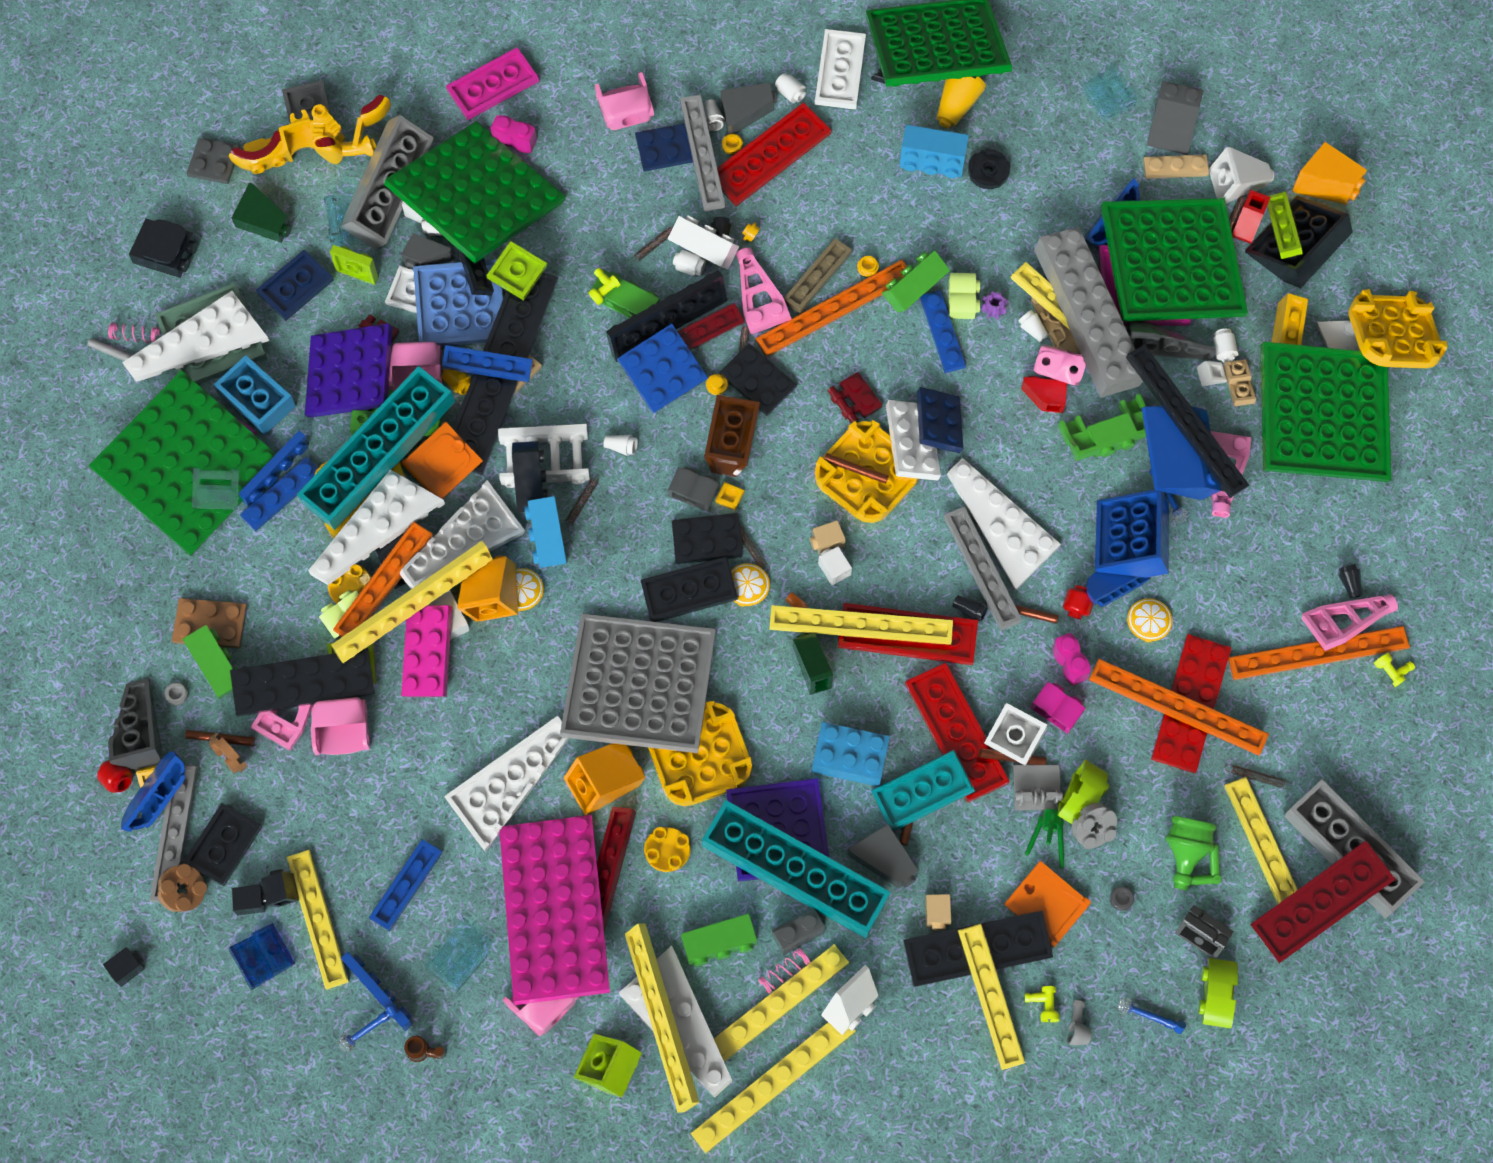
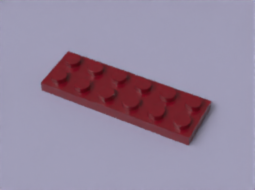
[1250,841,1396,963]

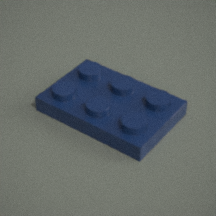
[635,123,693,172]
[256,250,334,321]
[916,387,964,453]

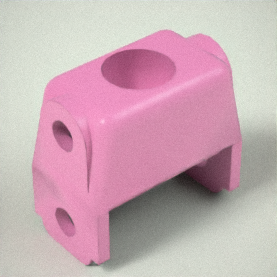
[594,72,654,130]
[389,342,443,391]
[1034,344,1086,386]
[311,697,370,755]
[502,996,579,1037]

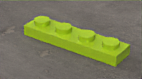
[1267,191,1303,259]

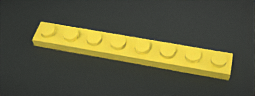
[331,541,493,663]
[769,605,953,645]
[625,923,699,1113]
[714,944,849,1062]
[691,1022,856,1153]

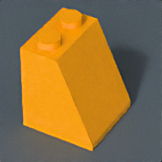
[1292,142,1367,205]
[458,556,518,622]
[564,743,646,816]

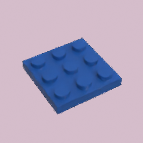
[617,324,708,414]

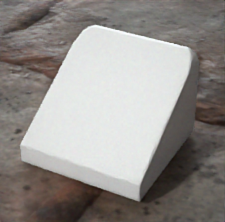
[1197,361,1227,386]

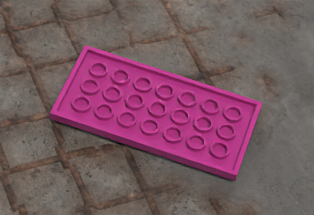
[499,815,610,1005]

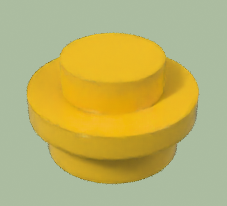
[742,222,760,242]
[857,256,879,277]
[706,374,728,395]

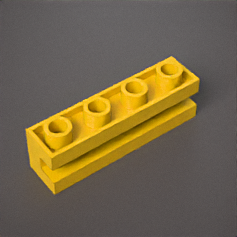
[1272,293,1308,345]

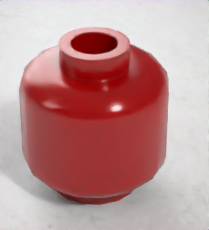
[1063,585,1094,620]
[97,760,133,793]

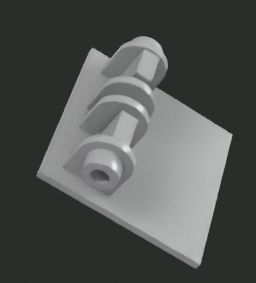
[1013,765,1063,810]

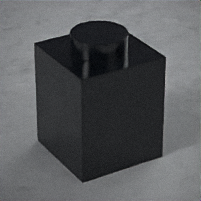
[261,869,299,907]
[232,884,266,916]
[103,947,145,987]

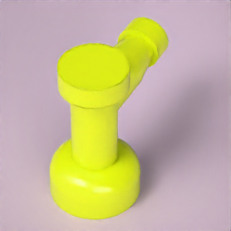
[588,268,621,306]
[1374,652,1415,687]
[1025,986,1060,1022]

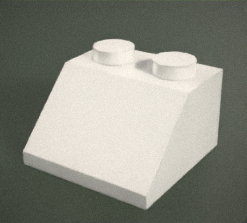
[984,703,1047,765]
[821,965,879,1035]

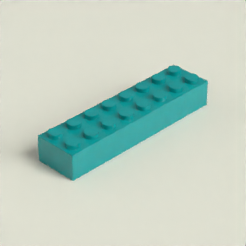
[297,366,455,530]
[702,800,891,939]

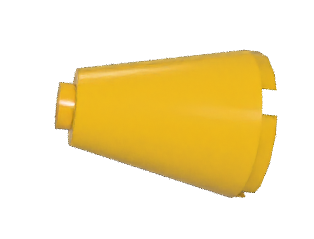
[936,77,986,129]

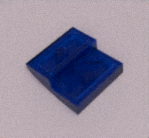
[229,923,295,990]

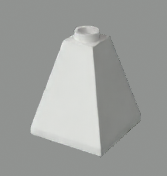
[1209,147,1274,204]

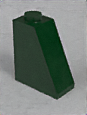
[231,183,291,243]
[793,633,833,695]

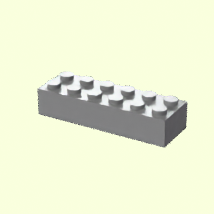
[340,115,434,249]
[1284,779,1425,919]

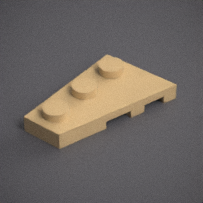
[1031,297,1081,354]

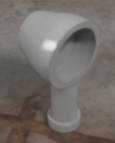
[1067,1000,1092,1046]

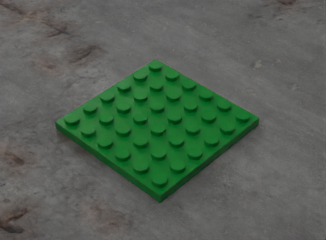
[866,0,1012,87]
[384,121,566,263]
[1101,198,1248,322]
[1261,342,1391,482]
[88,370,276,556]

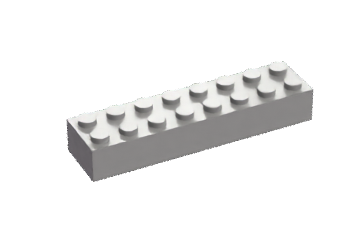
[1034,227,1143,398]

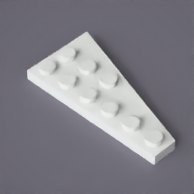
[122,291,269,382]
[947,458,1061,591]
[308,470,445,585]
[400,480,525,589]
[444,716,570,852]
[619,945,732,1098]

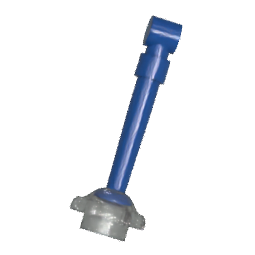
[1149,469,1190,524]
[1116,994,1186,1034]
[337,1004,399,1054]

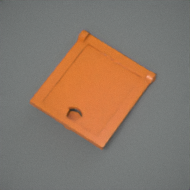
[401,422,483,500]
[1004,861,1091,947]

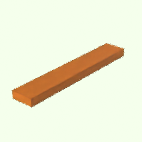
[333,521,433,637]

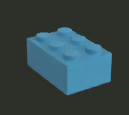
[899,125,969,178]
[214,355,296,436]
[524,496,567,568]
[812,722,890,787]

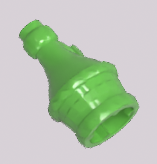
[1164,815,1222,891]

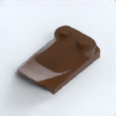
[704,395,760,477]

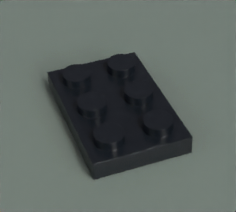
[719,343,797,416]
[672,513,743,564]
[183,803,262,886]

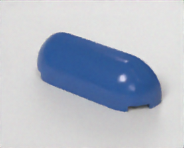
[1084,178,1141,246]
[1086,572,1150,607]
[121,751,185,832]

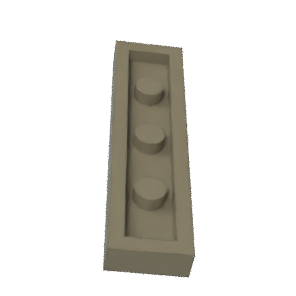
[784,238,852,314]

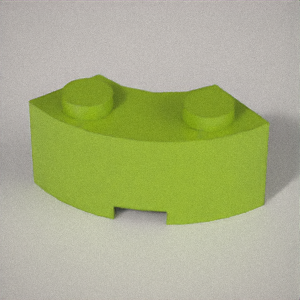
[1057,759,1109,824]
[1198,958,1238,1029]

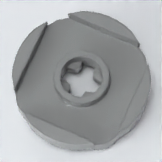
[1072,803,1117,849]

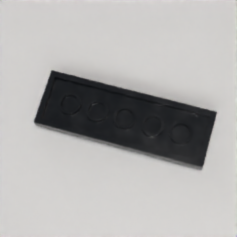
[606,270,727,362]
[230,648,375,716]
[903,911,1053,987]

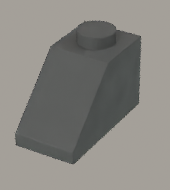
[401,233,453,269]

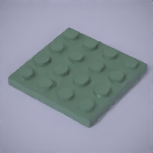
[155,283,267,384]

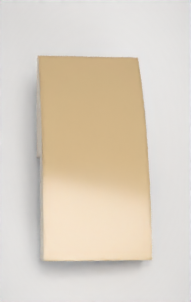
[1224,359,1256,406]

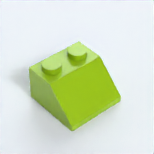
[573,1034,642,1097]

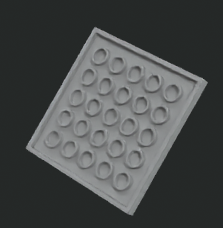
[560,614,716,753]

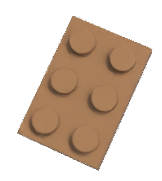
[172,598,247,648]

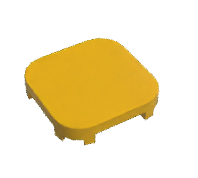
[1348,289,1448,368]
[815,420,919,523]
[648,701,752,806]

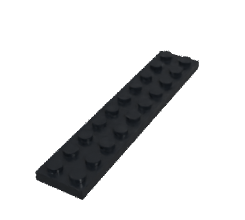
[453,272,558,476]

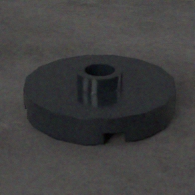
[968,149,1010,189]

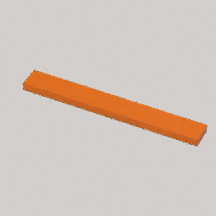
[756,259,907,357]
[1228,626,1410,680]
[1089,659,1269,756]

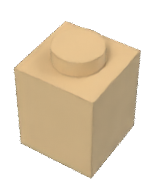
[810,520,845,555]
[925,894,951,931]

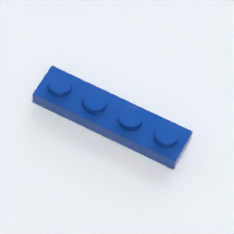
[920,290,966,373]
[442,345,533,382]
[238,431,309,506]
[240,457,318,532]
[369,839,443,932]
[341,952,412,1031]

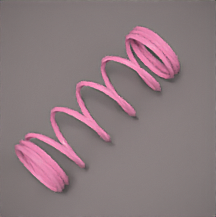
[108,322,160,343]
[758,948,810,994]

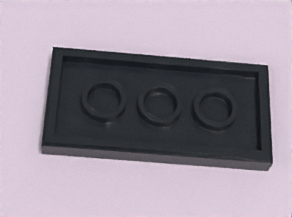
[640,556,738,622]

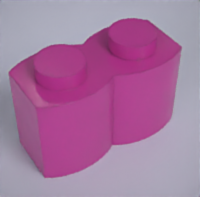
[491,115,537,153]
[1052,633,1091,686]
[1030,682,1085,734]

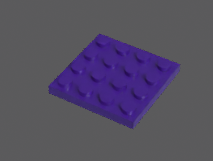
[305,323,393,417]
[726,778,829,882]

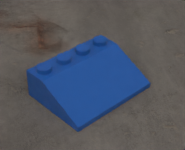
[1142,406,1221,500]
[1095,489,1169,578]

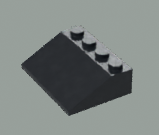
[1245,196,1353,288]

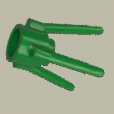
[1025,809,1064,869]

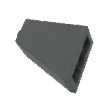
[720,83,777,134]
[848,824,919,888]

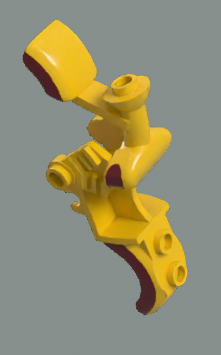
[229,95,391,174]

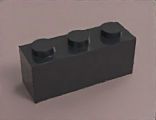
[512,441,548,512]

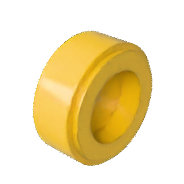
[722,134,743,155]

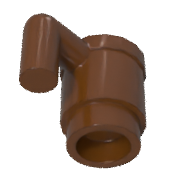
[404,1036,446,1062]

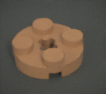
[208,732,248,774]
[157,864,207,912]

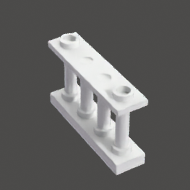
[498,424,590,488]

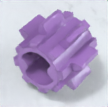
[981,291,1008,320]

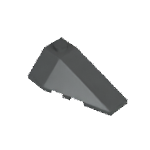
[1127,321,1216,360]
[108,678,163,770]

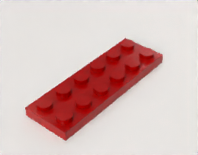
[717,102,831,206]
[838,603,978,666]
[1151,634,1231,773]
[905,663,1010,803]

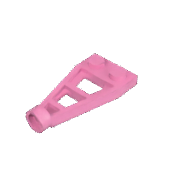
[736,248,791,334]
[1211,431,1251,518]
[1302,594,1398,651]
[251,704,312,751]

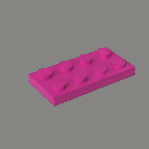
[446,47,539,121]
[401,605,452,697]

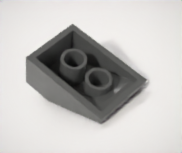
[1147,81,1204,155]

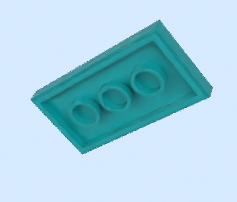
[871,750,975,831]

